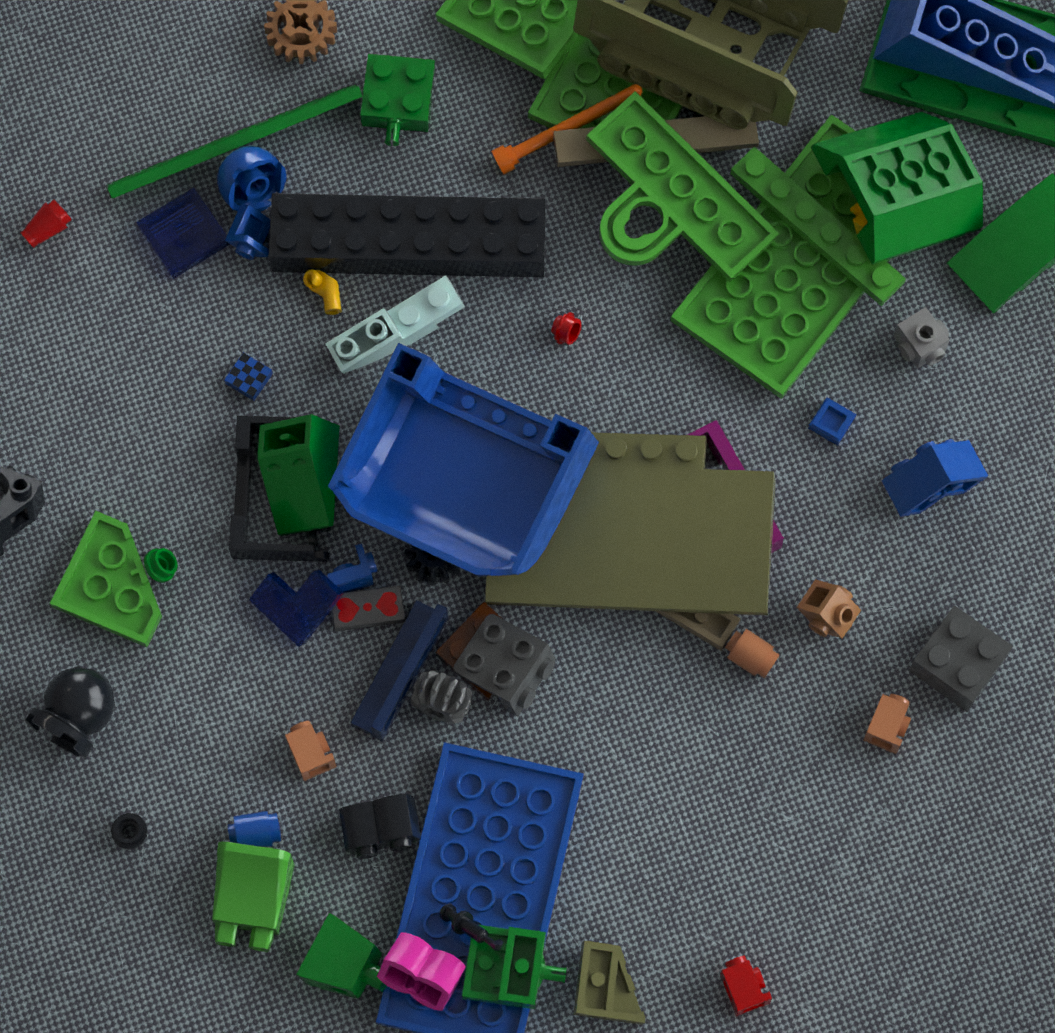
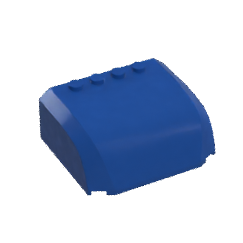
[328,343,599,576]

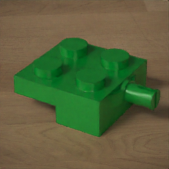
[360,54,435,146]
[462,925,567,1009]

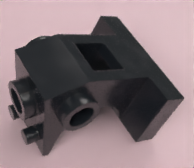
[0,466,45,556]

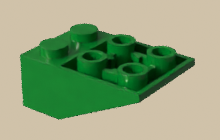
[257,414,340,536]

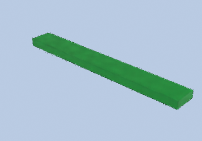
[106,84,363,199]

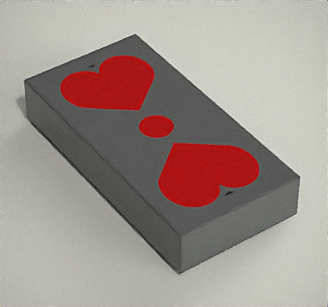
[330,585,405,632]

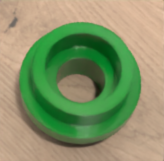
[144,548,178,583]

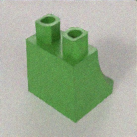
[212,841,295,952]

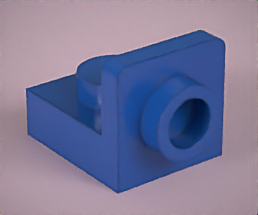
[327,543,378,594]

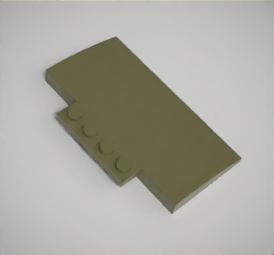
[485,432,776,615]

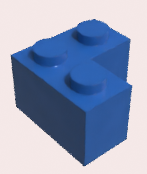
[881,439,988,517]

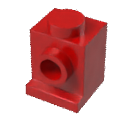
[720,955,772,1016]

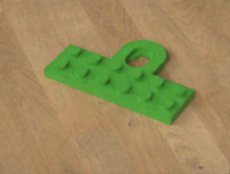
[586,91,780,282]

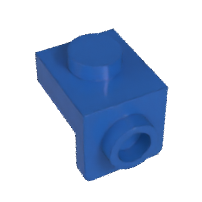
[225,204,271,260]

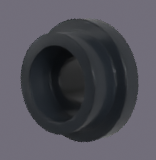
[111,813,148,850]

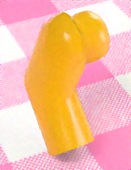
[303,269,342,315]

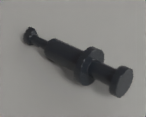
[439,903,503,951]

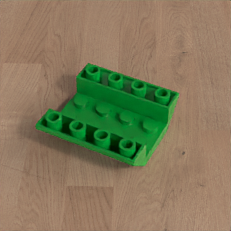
[811,112,983,265]

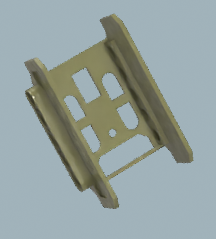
[573,0,849,130]

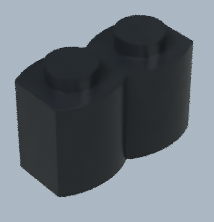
[339,793,421,859]

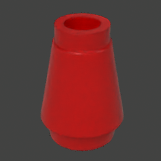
[20,199,72,248]

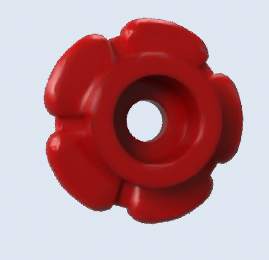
[551,312,582,345]

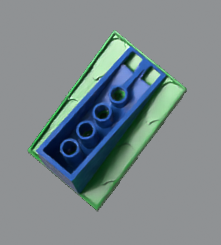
[859,0,1055,148]

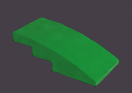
[947,173,1055,314]

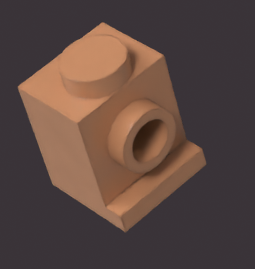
[863,694,911,754]
[285,721,337,781]

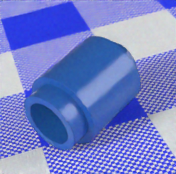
[228,811,282,847]

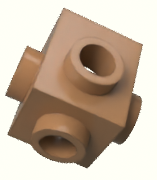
[796,579,861,639]

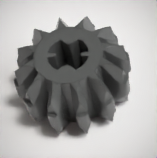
[410,671,473,724]

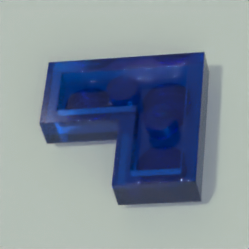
[249,570,344,647]

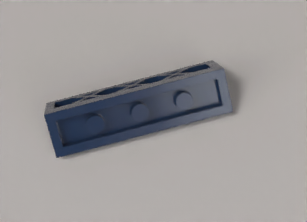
[350,600,448,742]

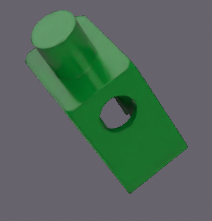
[296,913,387,998]

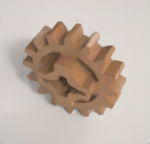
[264,0,337,64]

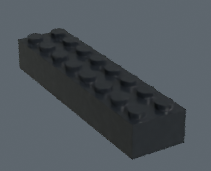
[269,193,546,277]

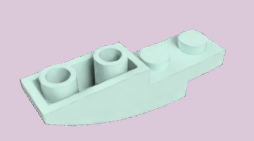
[325,275,465,374]

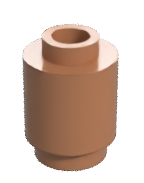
[725,629,780,678]

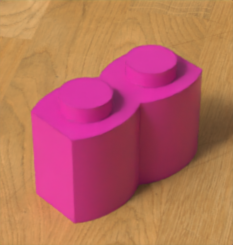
[377,932,466,1011]

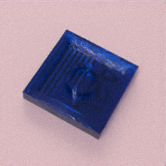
[136,187,230,279]

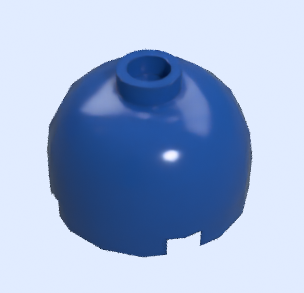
[217,146,287,212]

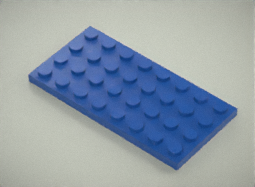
[376,742,584,1033]

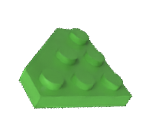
[50,511,162,647]

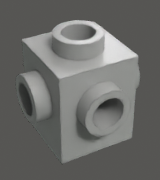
[894,307,950,369]

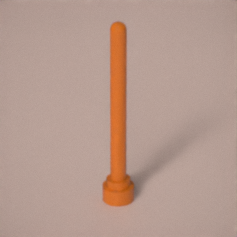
[491,84,643,175]

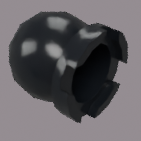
[25,666,115,759]

